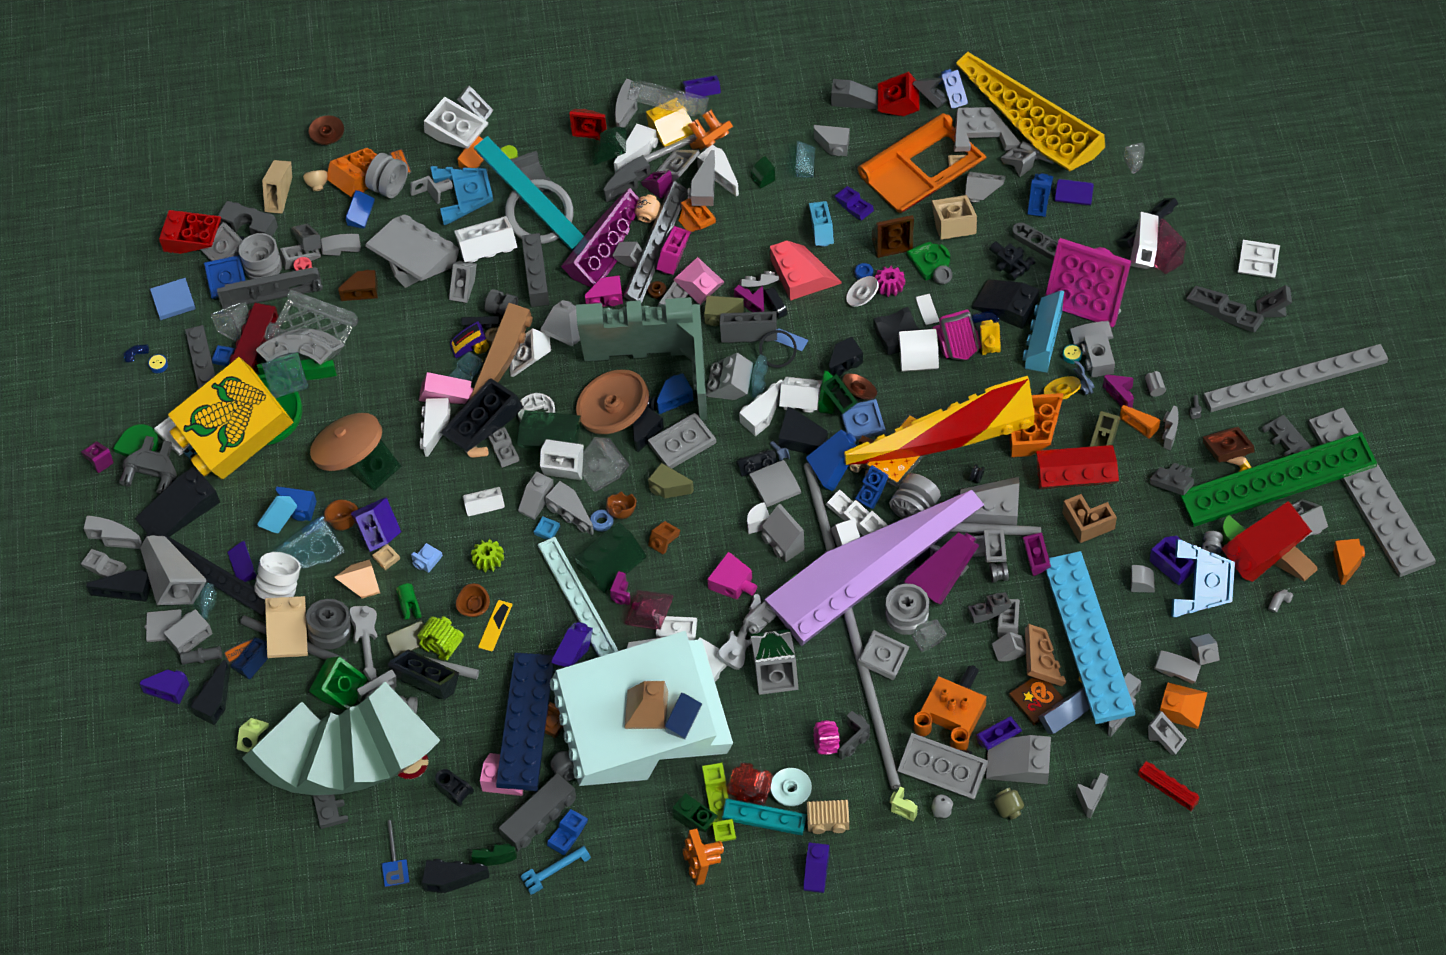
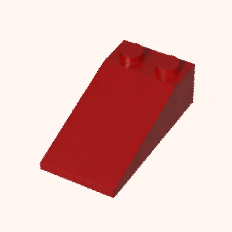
[1222,501,1312,582]

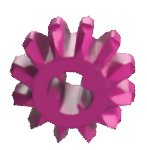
[875,266,905,297]
[813,720,840,755]

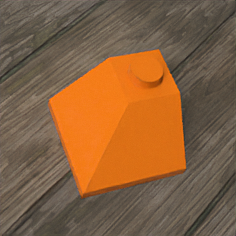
[1160,682,1207,729]

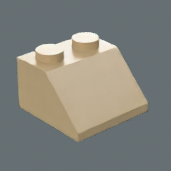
[932,195,977,239]

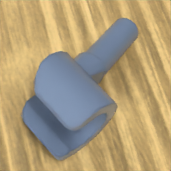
[770,441,790,461]

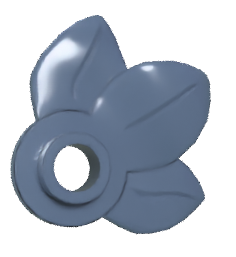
[1074,361,1095,395]

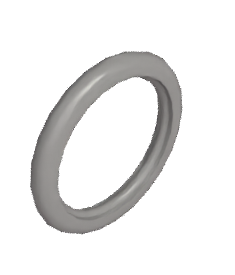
[505,179,574,244]

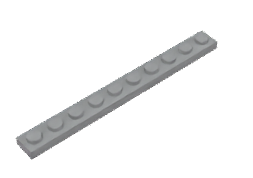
[1204,344,1388,412]

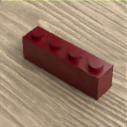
[230,303,279,373]

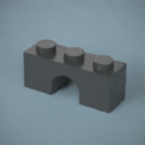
[218,201,278,236]

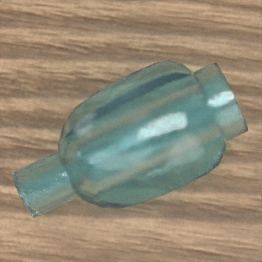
[197,583,217,620]

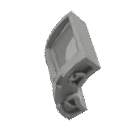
[256,328,345,365]

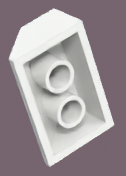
[454,216,517,263]

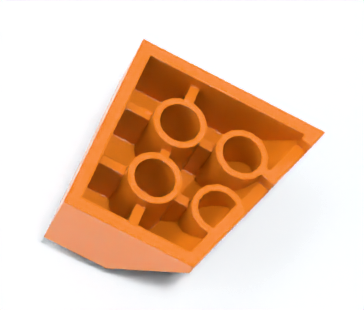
[1009,393,1064,457]

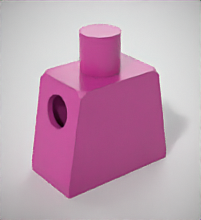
[708,552,757,599]

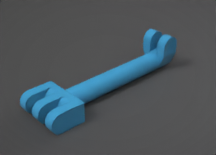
[521,846,591,894]

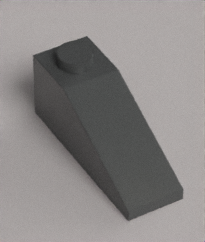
[831,79,878,109]

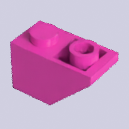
[585,276,623,307]

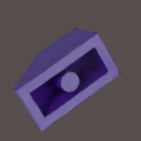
[140,670,189,704]
[804,842,830,893]

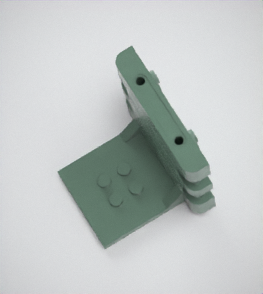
[576,297,707,420]

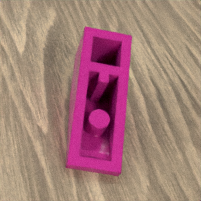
[656,226,691,275]

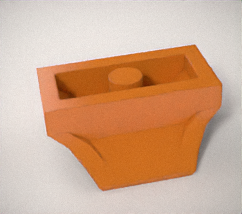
[678,199,716,232]

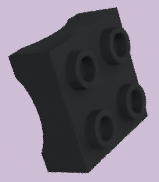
[874,307,920,355]

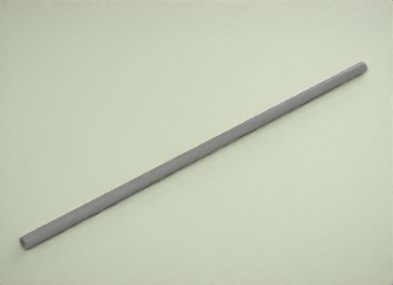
[804,463,901,789]

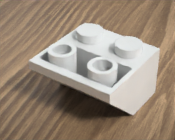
[540,439,584,480]

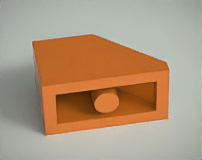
[1333,539,1365,585]

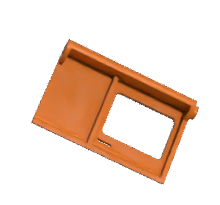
[857,113,987,213]

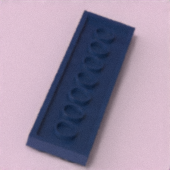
[496,653,554,791]

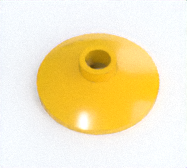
[1044,376,1081,399]

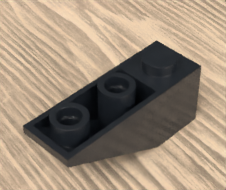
[191,660,230,726]
[422,859,490,893]

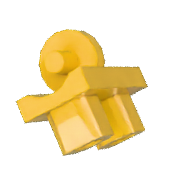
[980,320,1001,355]

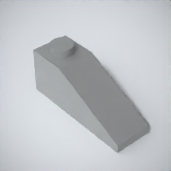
[688,150,715,206]

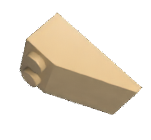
[265,596,308,658]

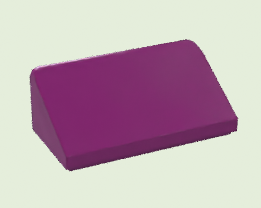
[1023,532,1051,576]

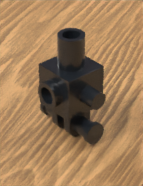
[989,241,1035,281]

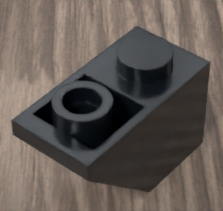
[829,337,863,376]

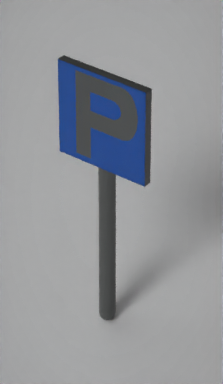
[382,820,410,887]

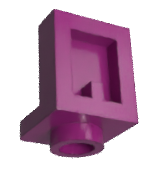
[610,571,631,605]

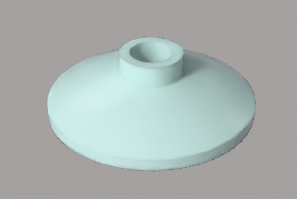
[771,768,812,806]

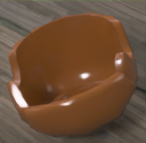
[606,491,637,519]

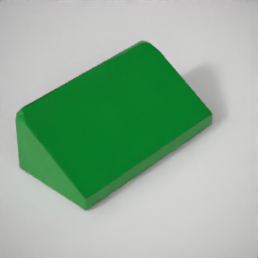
[818,371,836,414]

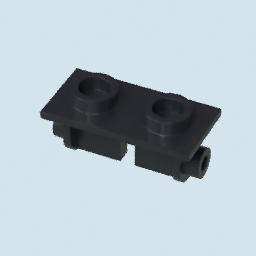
[736,449,777,477]

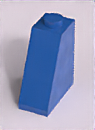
[806,430,856,491]

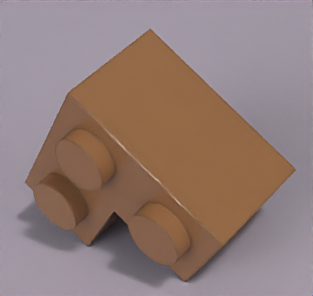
[1062,494,1117,543]

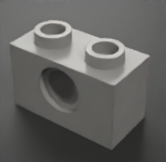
[1081,333,1115,378]

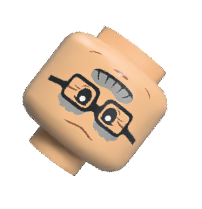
[635,194,661,223]

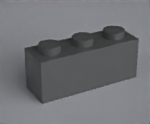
[720,311,778,343]

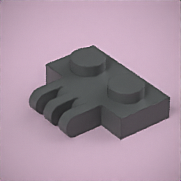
[1150,463,1194,495]

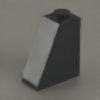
[779,407,828,454]

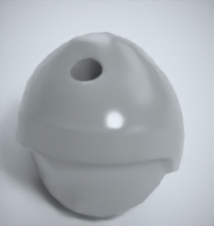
[932,795,953,818]

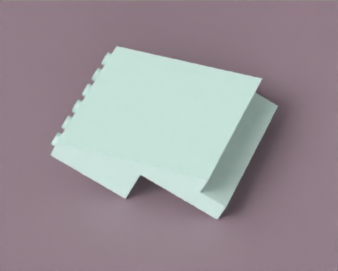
[550,631,733,786]

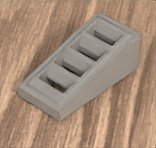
[280,245,321,270]
[998,599,1020,638]

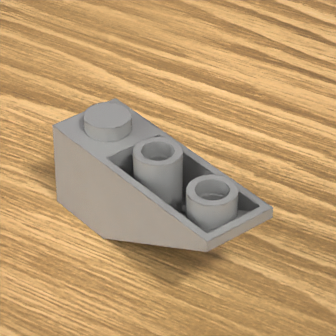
[545,481,594,535]

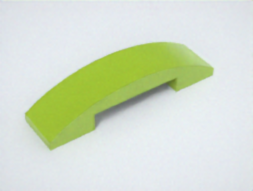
[702,763,736,842]

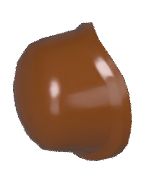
[325,500,358,531]
[456,583,490,617]

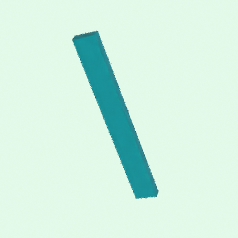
[474,136,584,251]

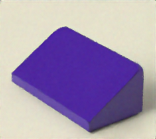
[682,75,721,99]
[1055,179,1094,206]
[228,541,257,582]
[976,716,1022,750]

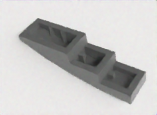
[1186,286,1264,333]

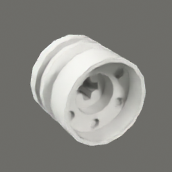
[254,552,301,600]

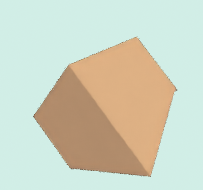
[335,559,380,599]

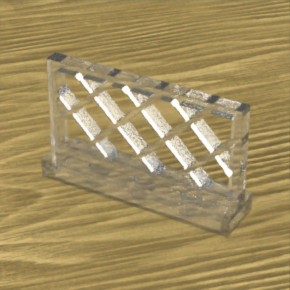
[272,289,359,355]

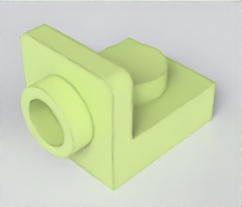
[890,787,918,822]

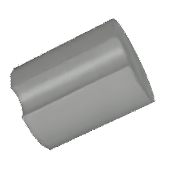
[1145,371,1166,397]

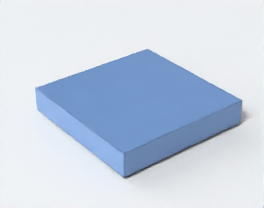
[150,278,196,320]
[840,399,886,440]

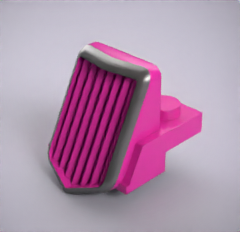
[933,310,981,361]

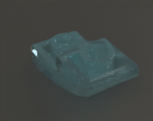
[448,352,483,381]
[751,354,768,398]

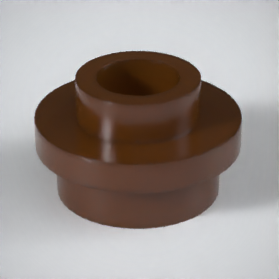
[648,281,666,299]

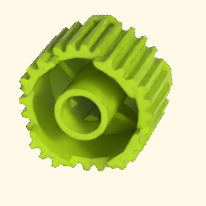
[417,616,464,661]

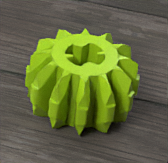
[471,539,504,573]

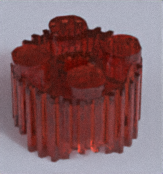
[727,762,773,806]

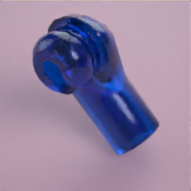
[972,311,999,323]
[123,344,149,362]

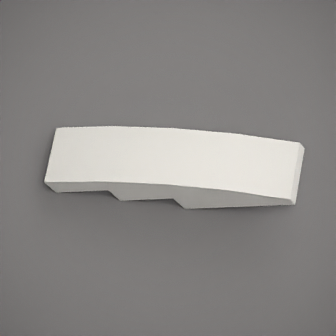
[826,490,888,536]

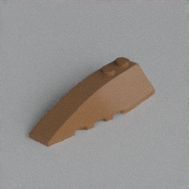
[469,303,533,401]

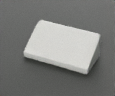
[463,487,505,516]

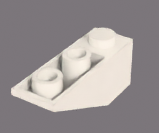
[1130,212,1158,270]
[739,380,783,436]
[420,398,451,457]

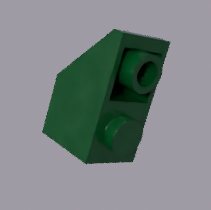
[673,793,718,832]

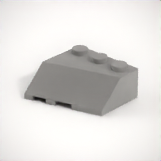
[960,477,1019,525]

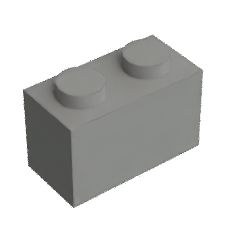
[164,609,213,655]

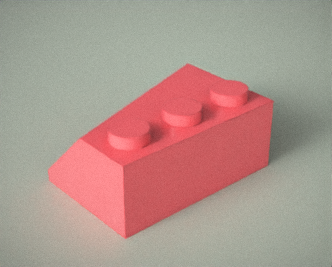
[770,241,842,301]

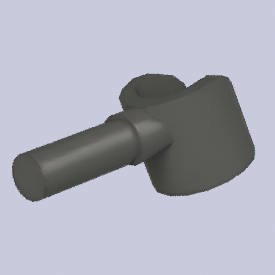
[1189,395,1202,419]

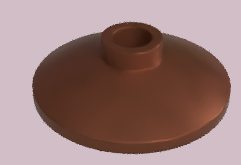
[309,115,344,145]
[842,373,877,400]

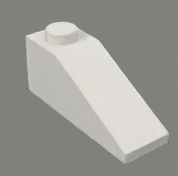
[614,124,658,174]
[697,145,739,197]

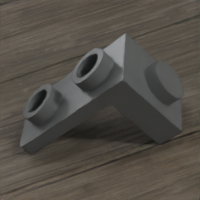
[839,711,870,760]

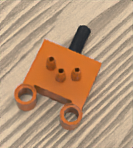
[914,665,987,750]

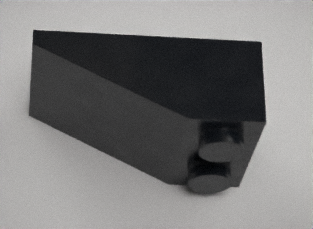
[972,279,1040,329]

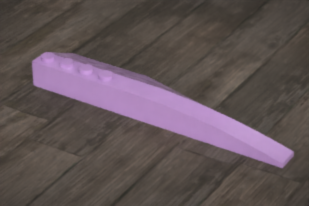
[765,490,984,646]

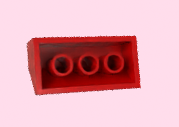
[1036,445,1119,489]

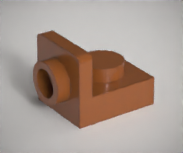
[648,521,680,554]
[545,702,563,738]

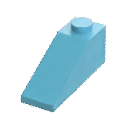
[809,201,834,246]

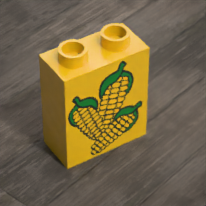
[168,357,294,479]

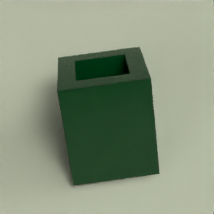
[751,156,775,189]

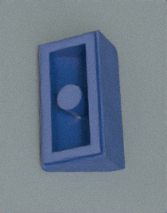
[346,190,375,228]

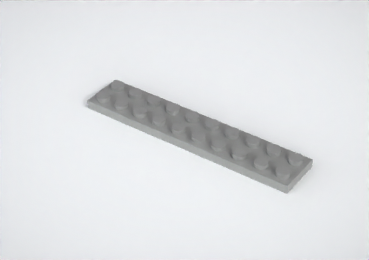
[1308,407,1436,577]

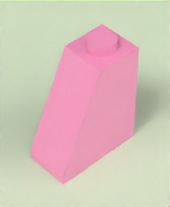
[419,372,473,404]

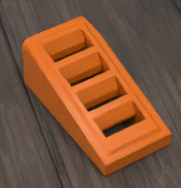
[1120,405,1160,439]

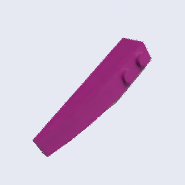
[561,188,639,288]

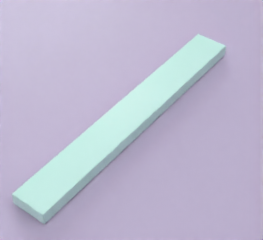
[538,537,618,657]

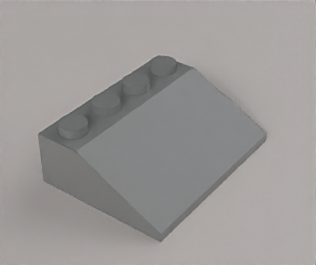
[365,215,460,281]

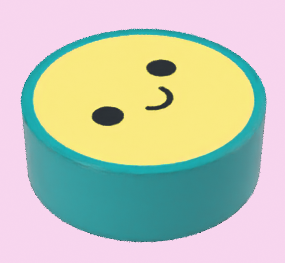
[1063,345,1082,364]

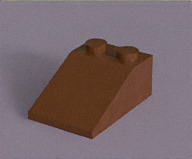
[872,215,914,258]

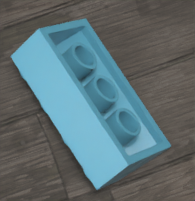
[1023,291,1064,373]

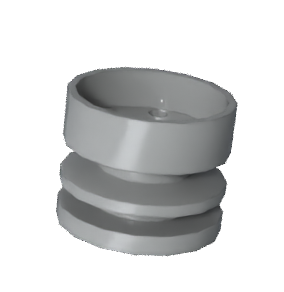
[238,233,282,280]
[889,473,941,519]

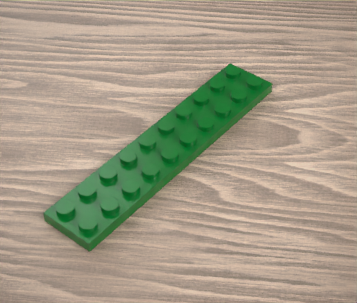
[1179,432,1377,527]

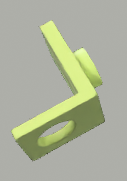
[237,718,269,752]

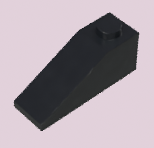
[86,570,151,602]

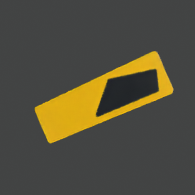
[479,600,512,651]

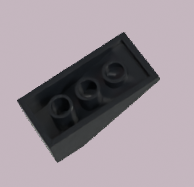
[440,378,524,452]
[135,466,220,537]

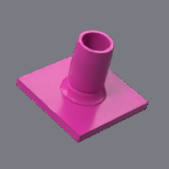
[1045,238,1131,327]

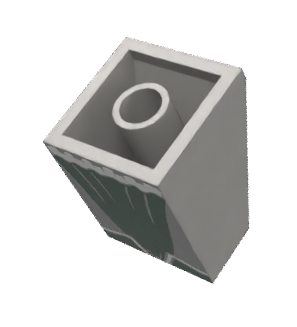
[751,629,799,695]

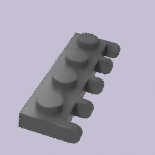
[1262,415,1312,457]
[313,795,349,829]

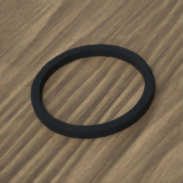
[759,330,797,368]

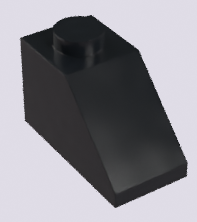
[633,406,664,452]

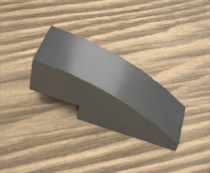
[603,155,650,202]

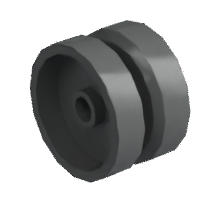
[306,599,351,650]

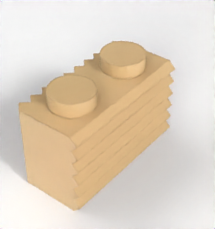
[807,800,849,834]

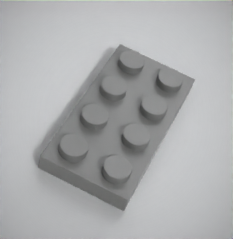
[898,733,989,800]

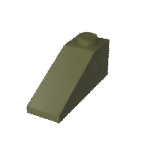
[1090,411,1121,447]

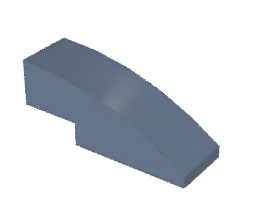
[1038,688,1090,734]

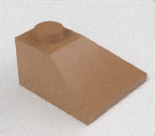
[625,681,668,729]

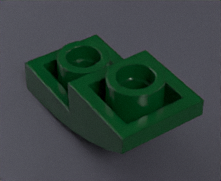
[471,843,517,866]

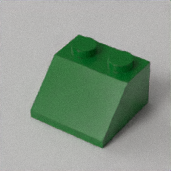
[309,656,368,710]

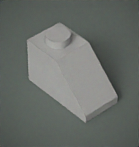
[814,125,850,156]
[449,261,477,303]
[518,471,554,520]

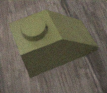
[704,296,744,326]
[648,463,694,498]

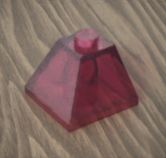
[1154,218,1186,275]
[624,590,674,630]

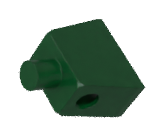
[821,374,858,415]

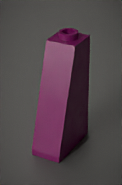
[904,532,979,605]

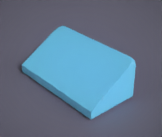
[257,496,297,533]

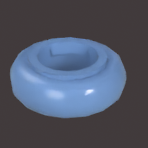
[590,510,614,532]

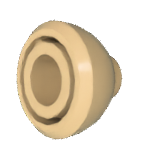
[303,170,328,191]

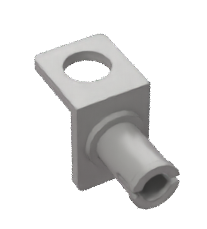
[410,176,453,204]

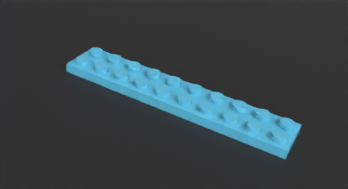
[1045,551,1135,724]

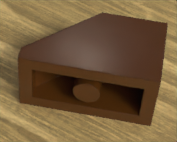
[339,270,378,301]

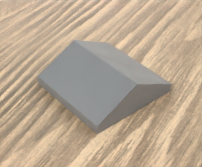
[656,149,700,182]

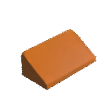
[458,136,484,168]

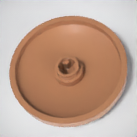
[576,370,649,434]
[310,413,382,471]

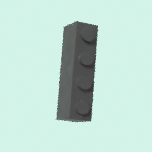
[522,233,550,307]
[499,773,576,852]

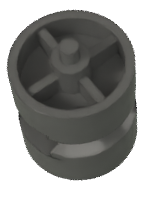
[484,289,518,317]

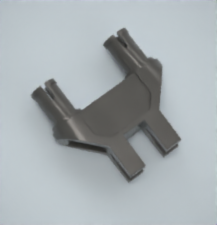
[119,436,177,494]

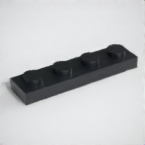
[1116,198,1178,248]

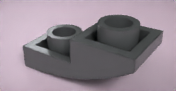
[968,592,1012,624]

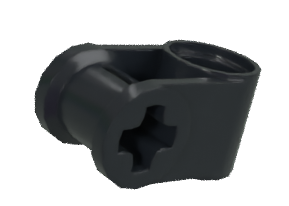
[435,769,474,807]

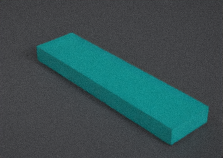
[722,798,807,836]

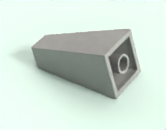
[140,535,206,605]

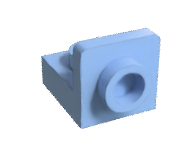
[411,543,443,573]

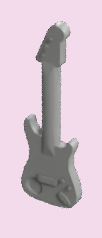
[717,594,761,670]
[349,606,377,682]

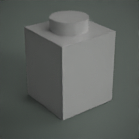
[1190,633,1220,665]

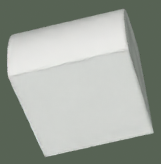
[747,502,769,534]

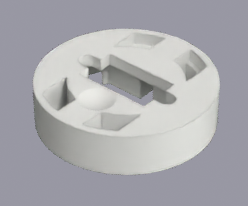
[518,393,556,430]

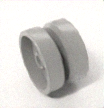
[365,153,408,198]
[886,584,929,635]

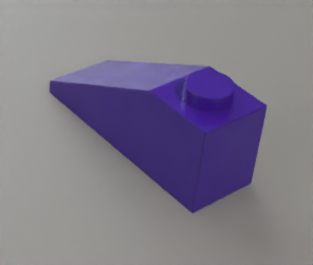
[551,622,593,667]

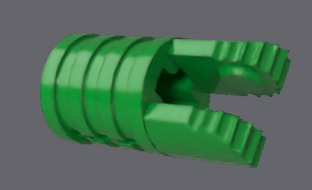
[396,583,422,619]

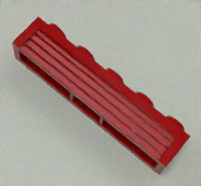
[1138,761,1200,811]

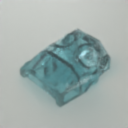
[262,352,309,399]

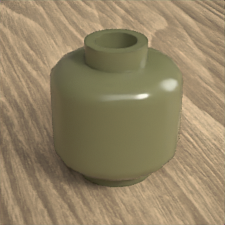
[994,788,1025,820]

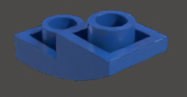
[856,465,889,509]

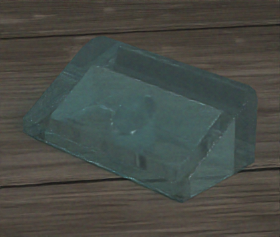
[795,141,815,177]

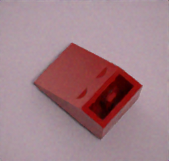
[159,210,221,254]

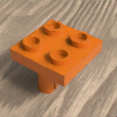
[688,109,733,150]
[683,829,724,886]

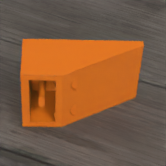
[327,148,377,197]

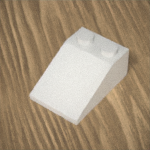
[424,97,488,149]

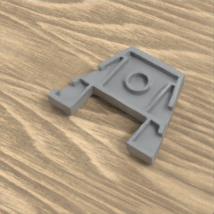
[954,107,1021,152]

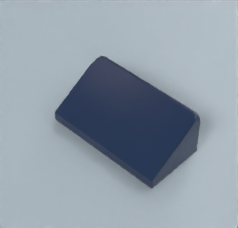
[230,637,268,679]
[665,692,702,739]

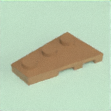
[1025,624,1066,686]

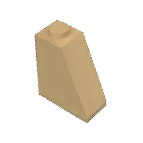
[262,160,292,213]

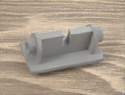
[743,601,777,634]

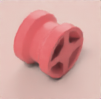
[294,257,313,271]

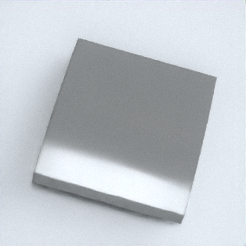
[749,460,801,507]

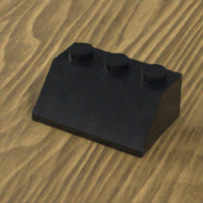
[388,649,459,700]

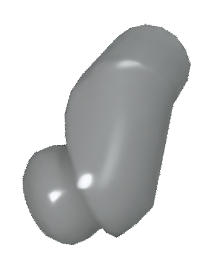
[1268,589,1293,613]

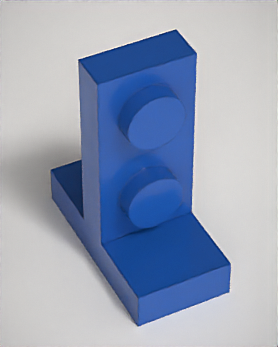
[1028,174,1053,217]

